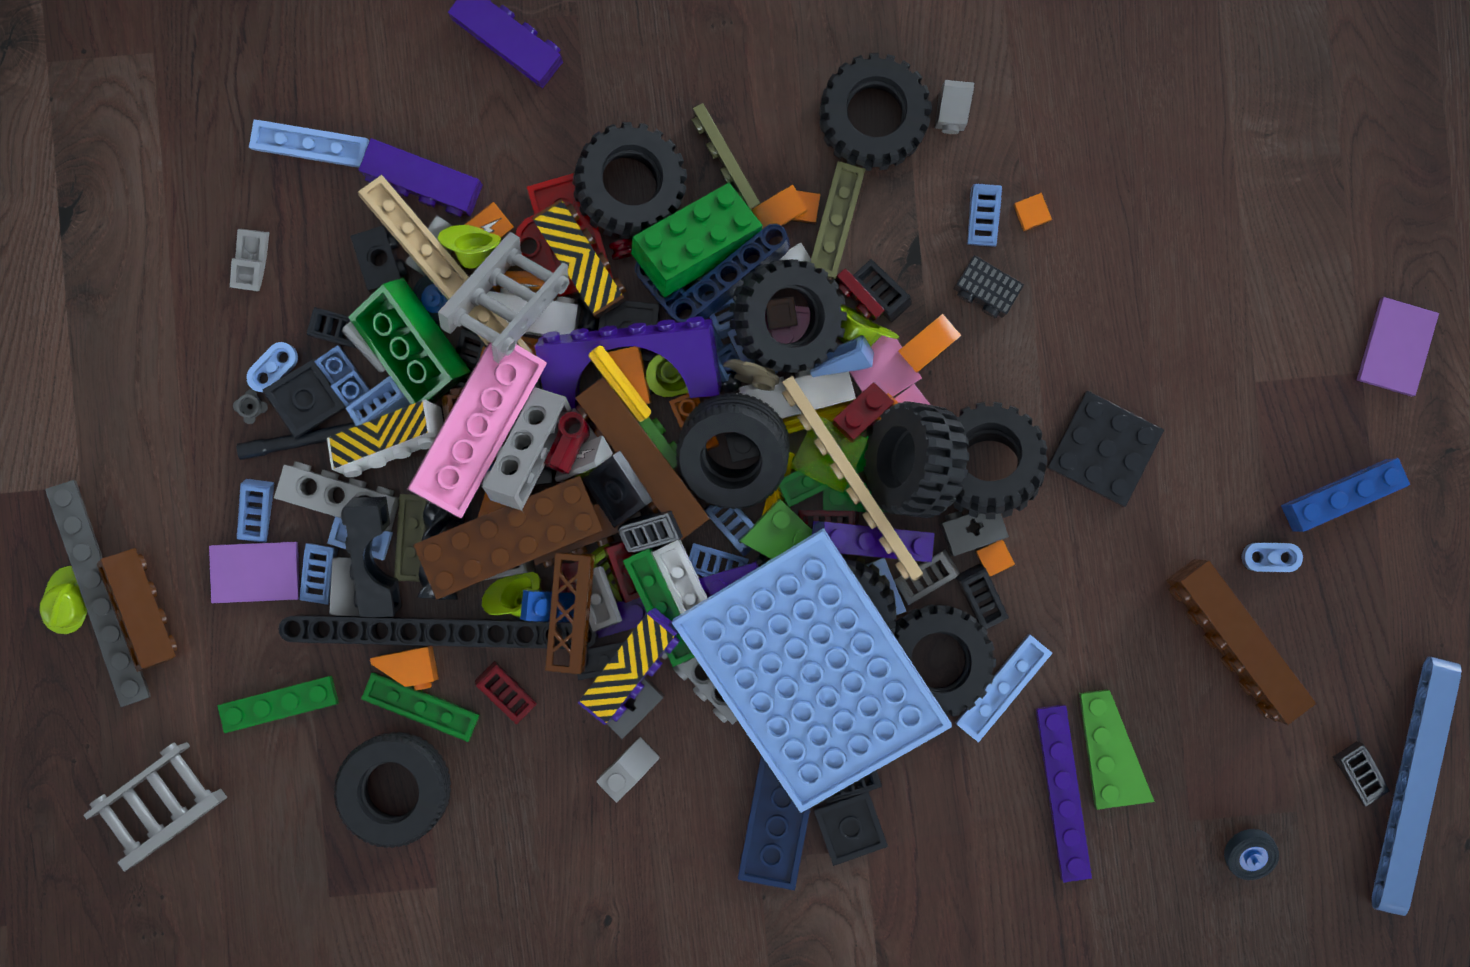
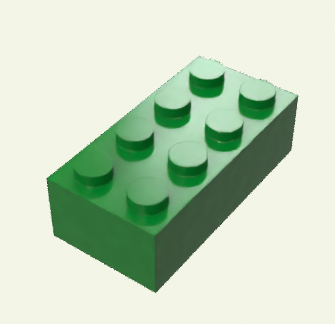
[631,183,763,298]
[348,278,471,405]

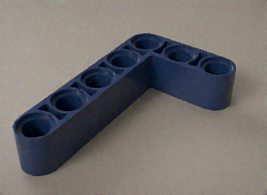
[635,224,790,323]

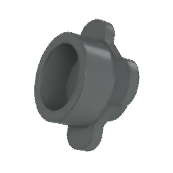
[233,389,268,424]

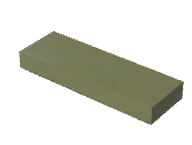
[394,494,428,582]

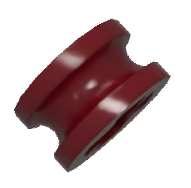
[609,238,633,260]

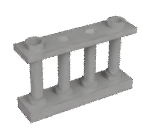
[438,232,569,363]
[84,742,227,872]

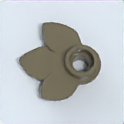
[723,359,780,391]

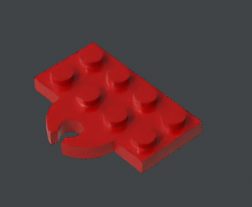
[515,173,613,297]

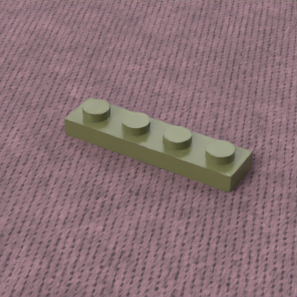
[691,103,760,210]
[810,161,865,280]

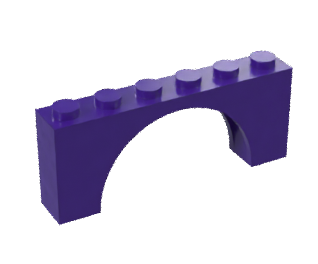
[535,317,722,409]

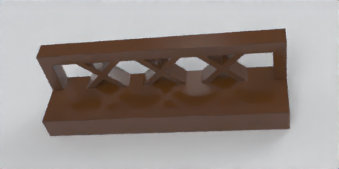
[545,552,595,674]

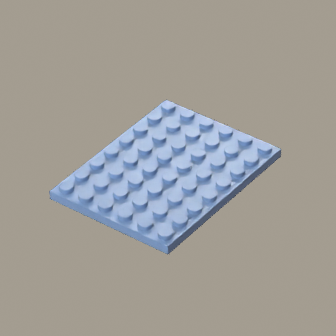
[672,528,952,813]

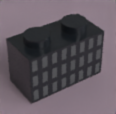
[953,255,1024,318]

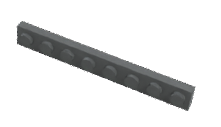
[45,480,151,707]

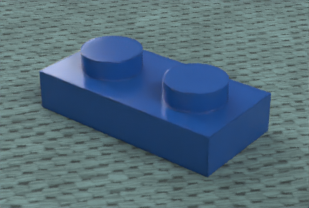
[520,590,575,622]

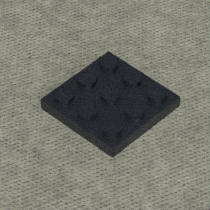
[1047,391,1164,507]

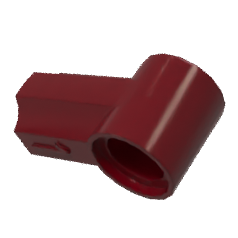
[544,412,590,474]

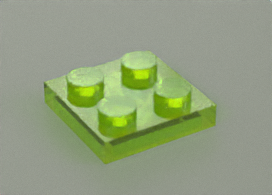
[790,416,868,493]

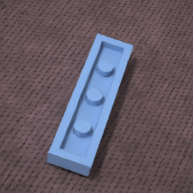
[249,119,369,168]
[955,634,1052,743]

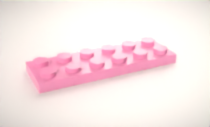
[407,342,547,518]

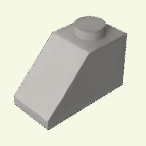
[935,80,974,134]
[596,737,660,803]

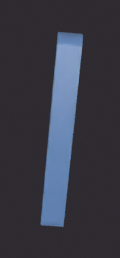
[1371,657,1462,916]

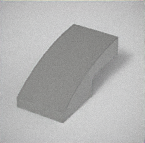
[230,228,269,291]

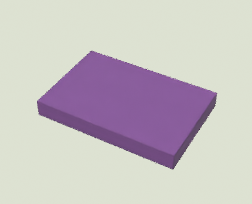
[1357,297,1439,397]
[209,542,300,603]

